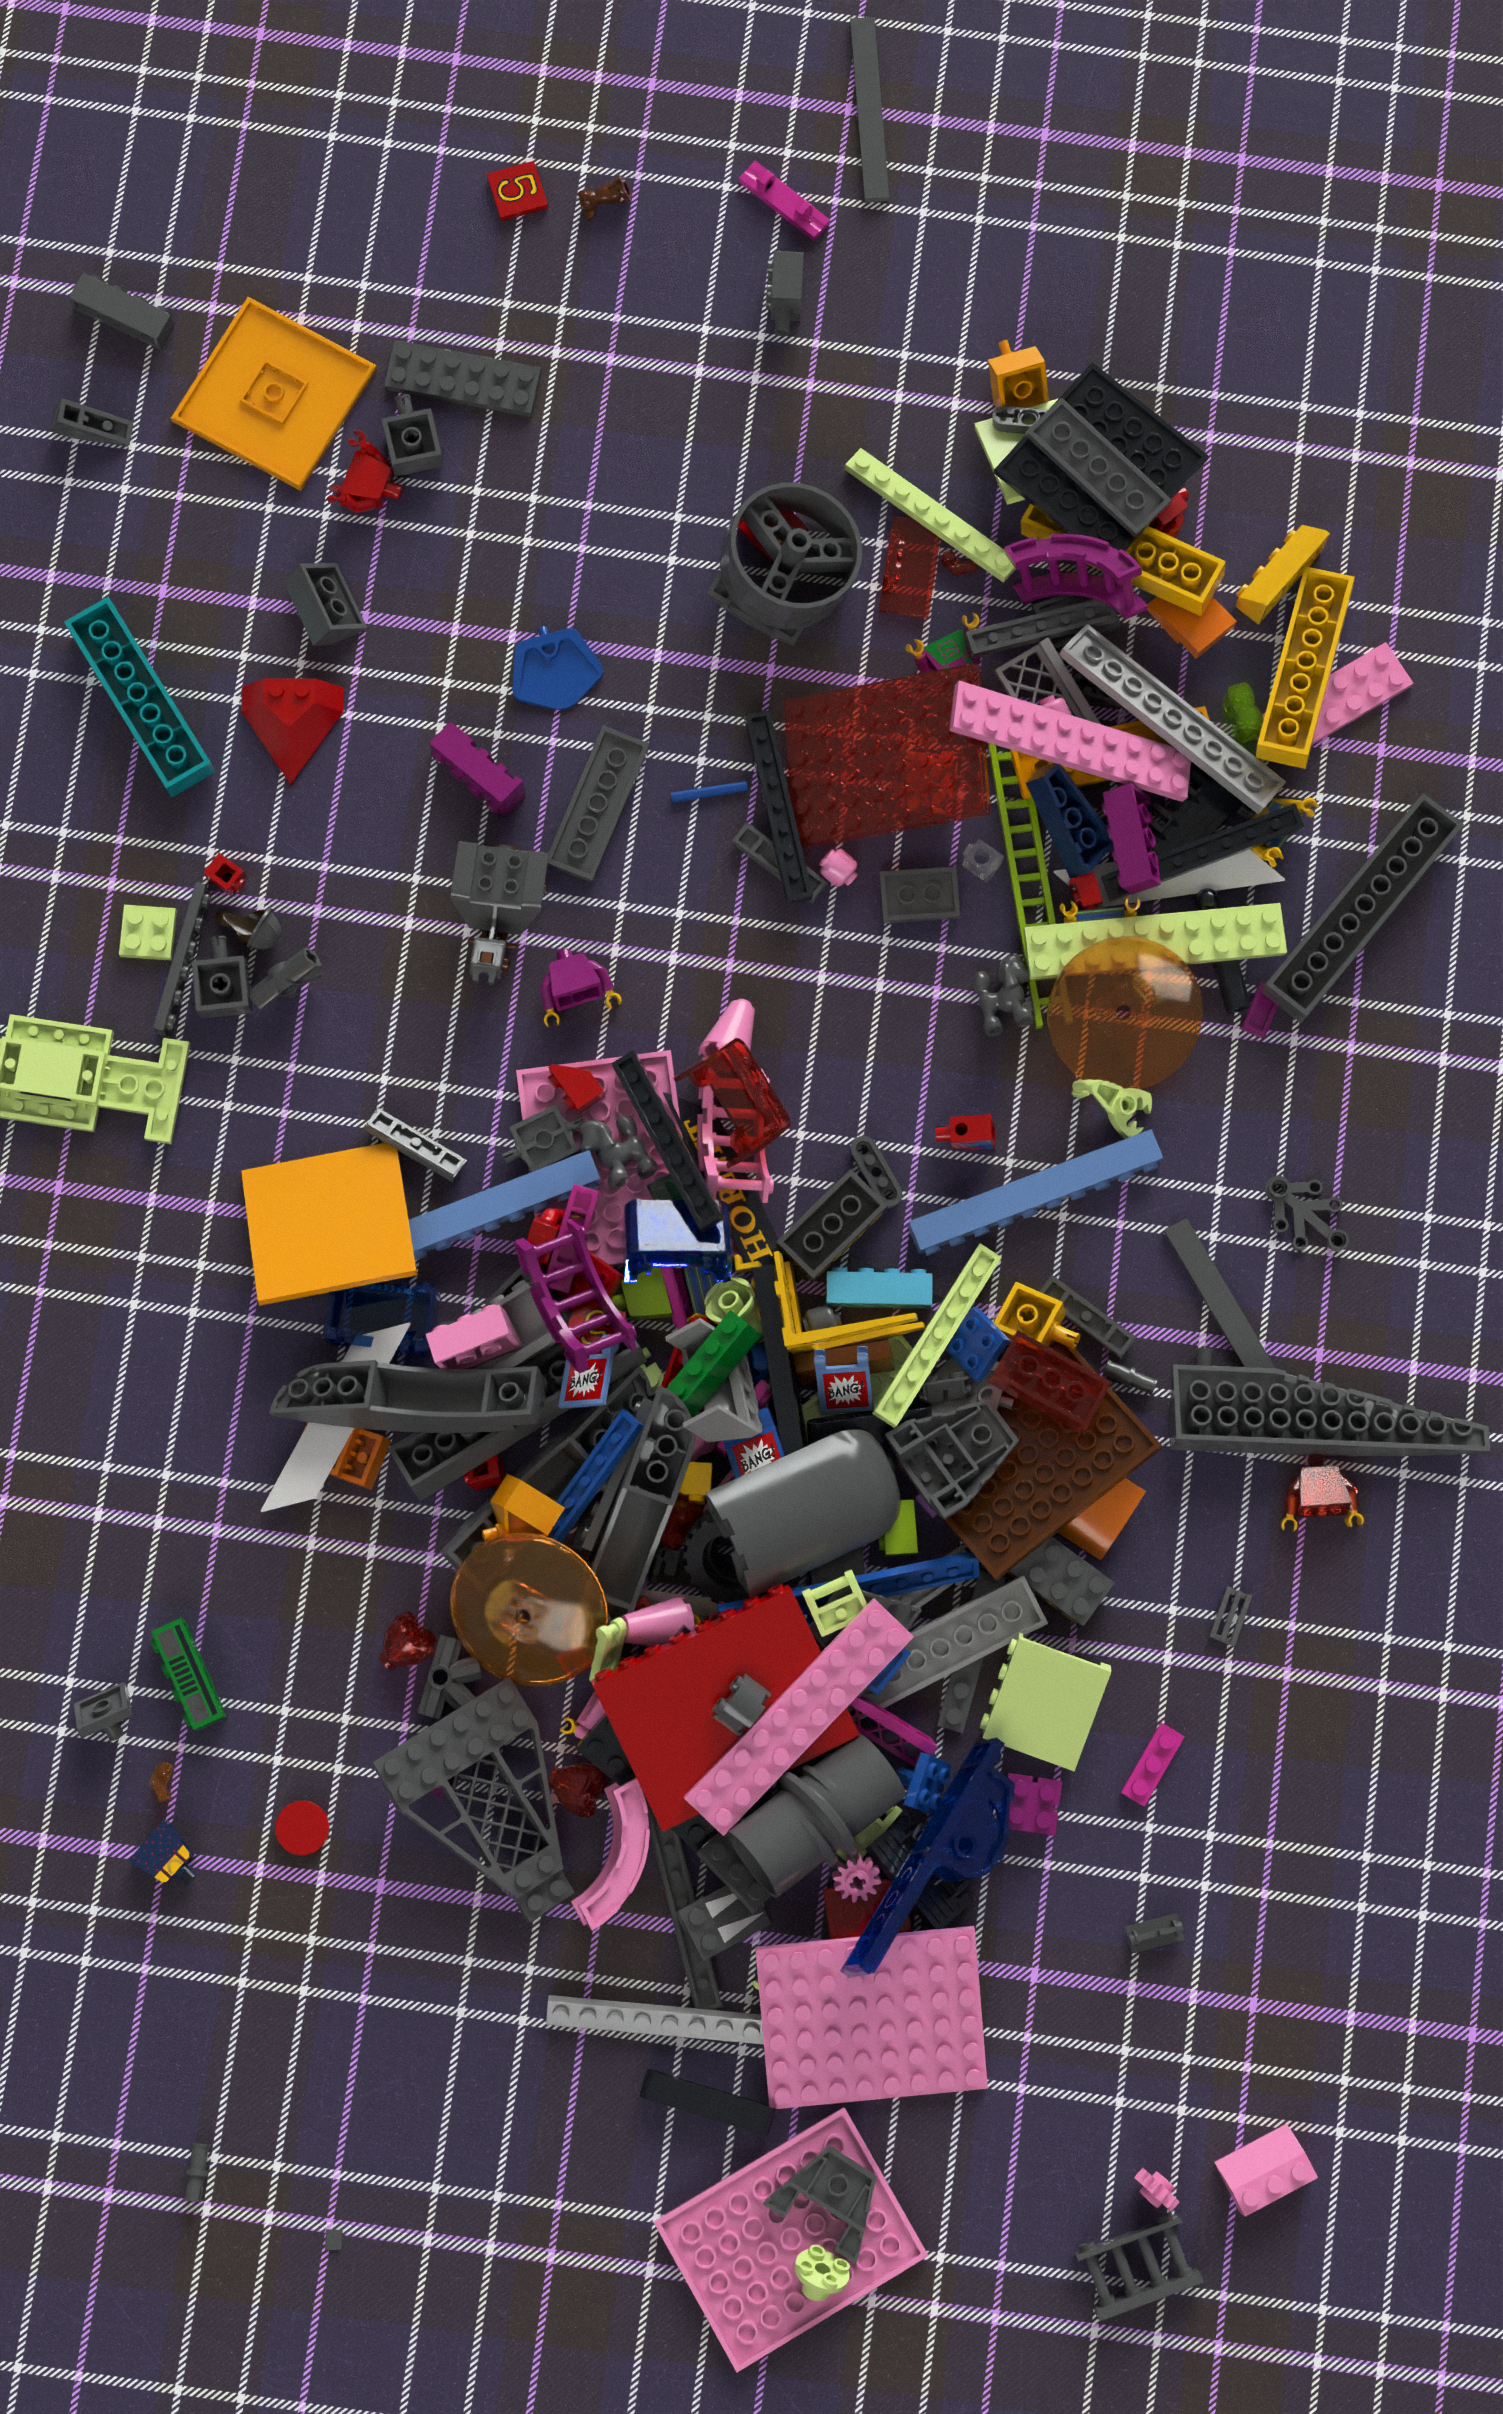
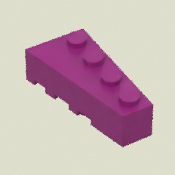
[429,722,526,818]
[1102,783,1161,894]

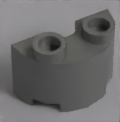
[712,1674,771,1736]

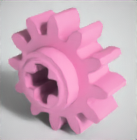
[832,1853,881,1903]
[1134,2168,1180,2212]

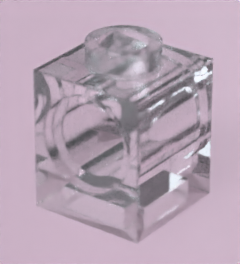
[962,839,1004,883]

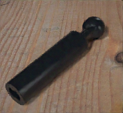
[1195,888,1251,1014]

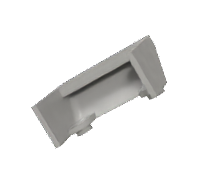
[665,1318,763,1442]

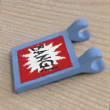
[558,1334,619,1409]
[814,1346,874,1414]

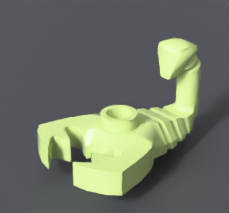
[1071,1079,1152,1139]

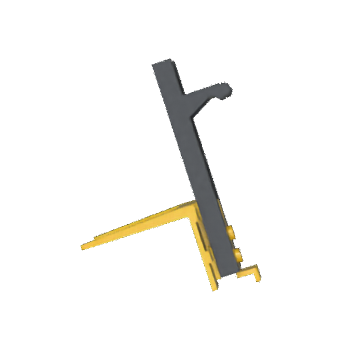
[731,1251,925,1472]

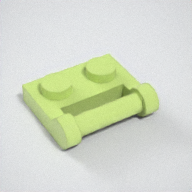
[802,1569,867,1637]

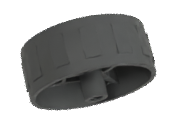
[720,482,862,629]

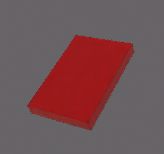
[823,1879,912,1939]

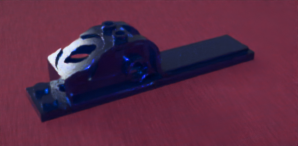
[840,1737,1015,1977]

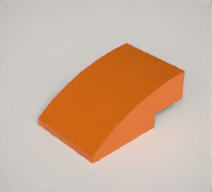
[1147,597,1237,659]
[301,1422,391,1490]
[1057,1478,1146,1561]

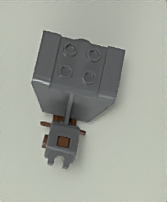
[450,841,549,985]

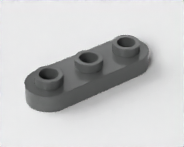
[850,1136,902,1208]

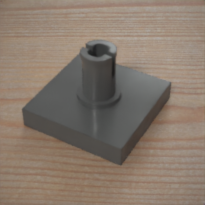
[74,1682,132,1741]

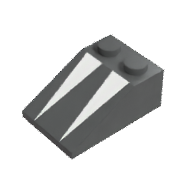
[674,1885,771,1962]

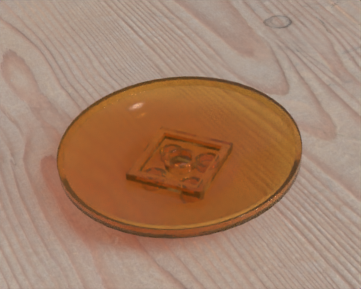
[1047,936,1203,1089]
[450,1533,607,1686]

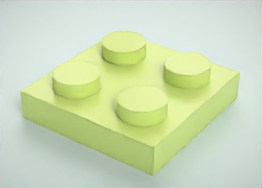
[119,905,177,960]

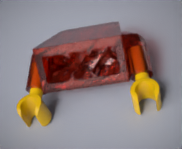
[1280,1455,1364,1531]

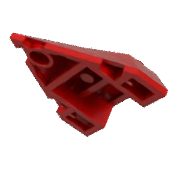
[241,678,344,785]

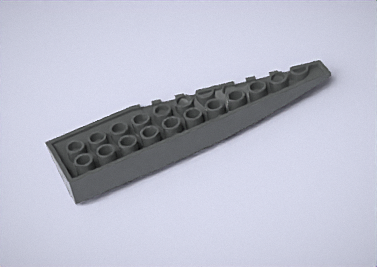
[1169,1364,1491,1456]

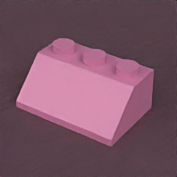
[425,1304,523,1369]
[1214,2124,1318,2216]

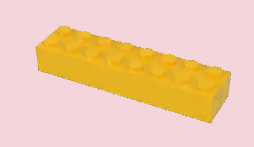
[1021,503,1226,616]
[1256,566,1355,769]

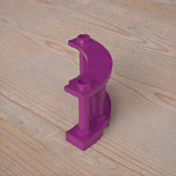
[1004,534,1148,620]
[514,1219,637,1374]

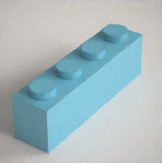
[826,1267,932,1309]

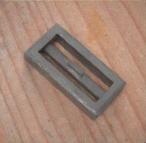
[1209,1586,1252,1646]

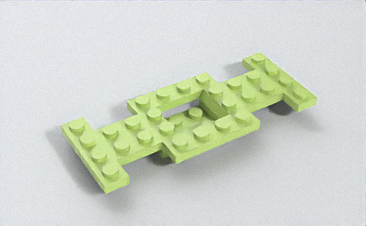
[0,1014,191,1144]

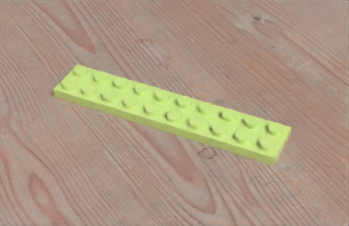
[1023,903,1287,980]

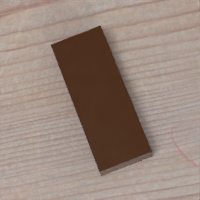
[794,1340,895,1385]

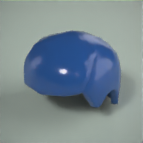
[746,1343,769,1383]

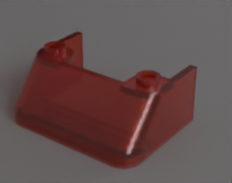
[673,1038,791,1168]

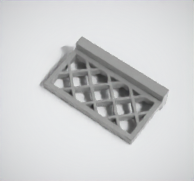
[994,638,1100,724]

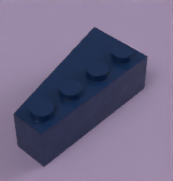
[1026,763,1114,879]

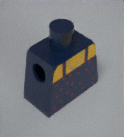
[129,1820,198,1886]

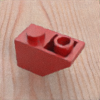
[548,1064,605,1114]

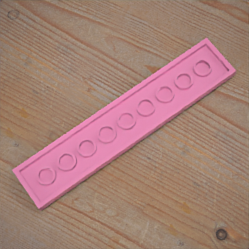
[949,681,1191,802]
[684,1598,914,1836]

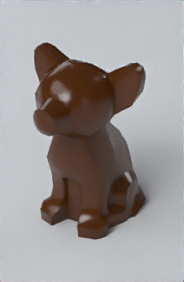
[578,175,632,221]

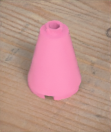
[698,999,755,1073]
[621,1597,695,1646]

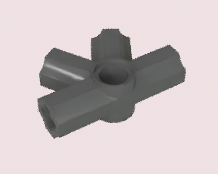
[249,947,323,1009]
[417,1635,482,1720]

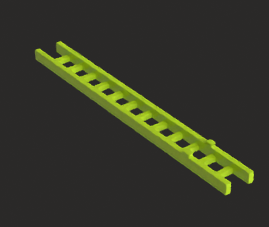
[987,742,1072,1029]

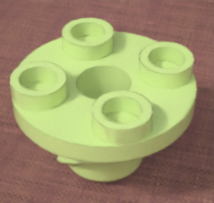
[794,2245,850,2301]

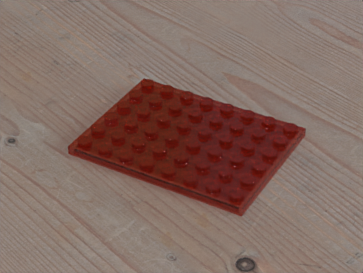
[784,663,991,848]

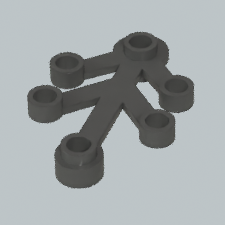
[1265,1176,1349,1252]

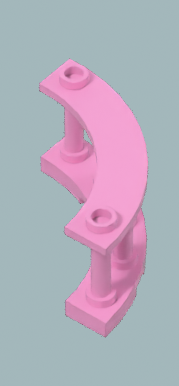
[697,1065,774,1203]
[571,1778,650,1931]

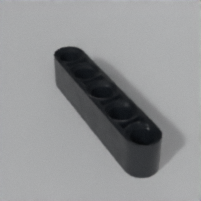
[806,1403,932,1445]
[639,2069,776,2135]

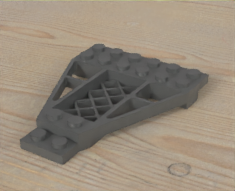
[371,1677,575,1923]

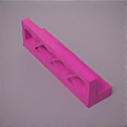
[849,1695,937,1768]

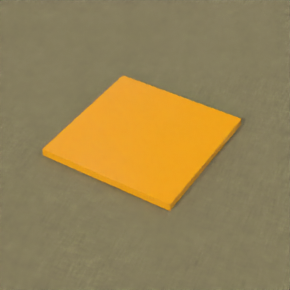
[171,297,377,491]
[241,1143,417,1306]

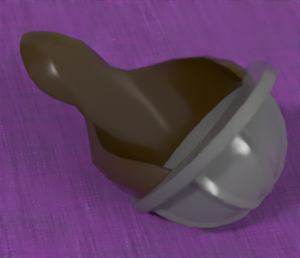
[215,908,282,950]

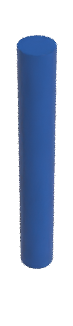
[671,781,748,803]

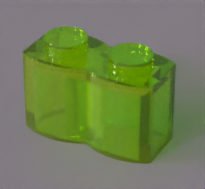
[1223,682,1263,743]

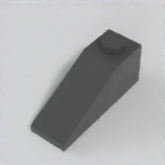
[48,398,134,446]

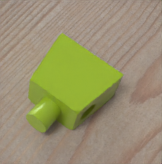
[611,1265,673,1320]

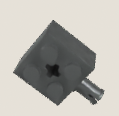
[766,251,804,336]
[382,394,444,477]
[192,936,252,1019]

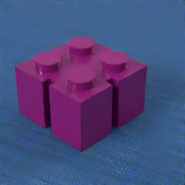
[999,1773,1062,1836]

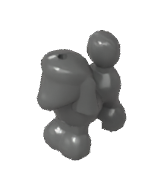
[972,954,1034,1037]
[579,1115,658,1190]

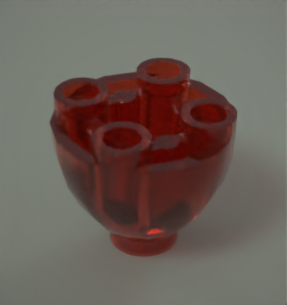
[660,1497,703,1551]
[379,1611,437,1671]
[548,1763,608,1818]

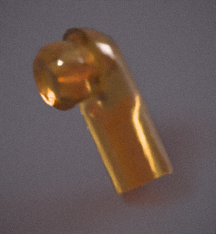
[150,1762,173,1804]

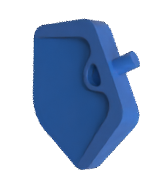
[512,626,603,710]

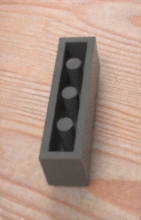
[69,273,175,350]

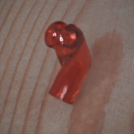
[941,550,977,576]

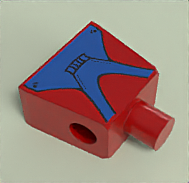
[935,1114,996,1150]

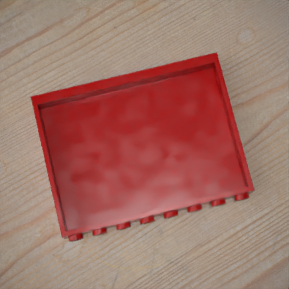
[591,1584,860,1832]

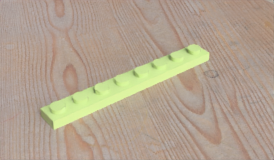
[845,448,1016,583]
[872,1243,1002,1428]

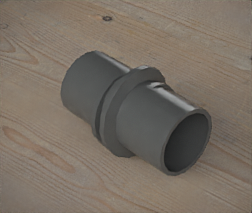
[727,1733,906,1898]

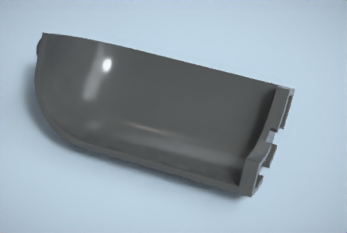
[706,1430,901,1598]

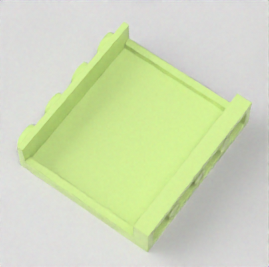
[980,1632,1111,1771]

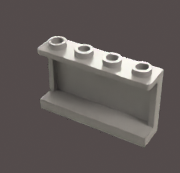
[469,1280,555,1369]

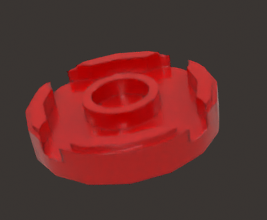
[275,1801,330,1855]

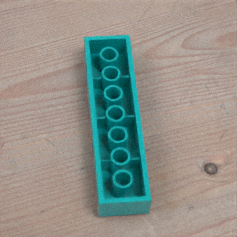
[64,597,215,798]

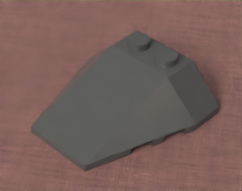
[885,1399,1019,1520]

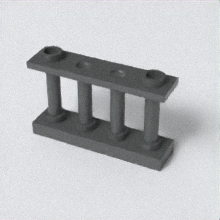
[1074,2212,1204,2321]

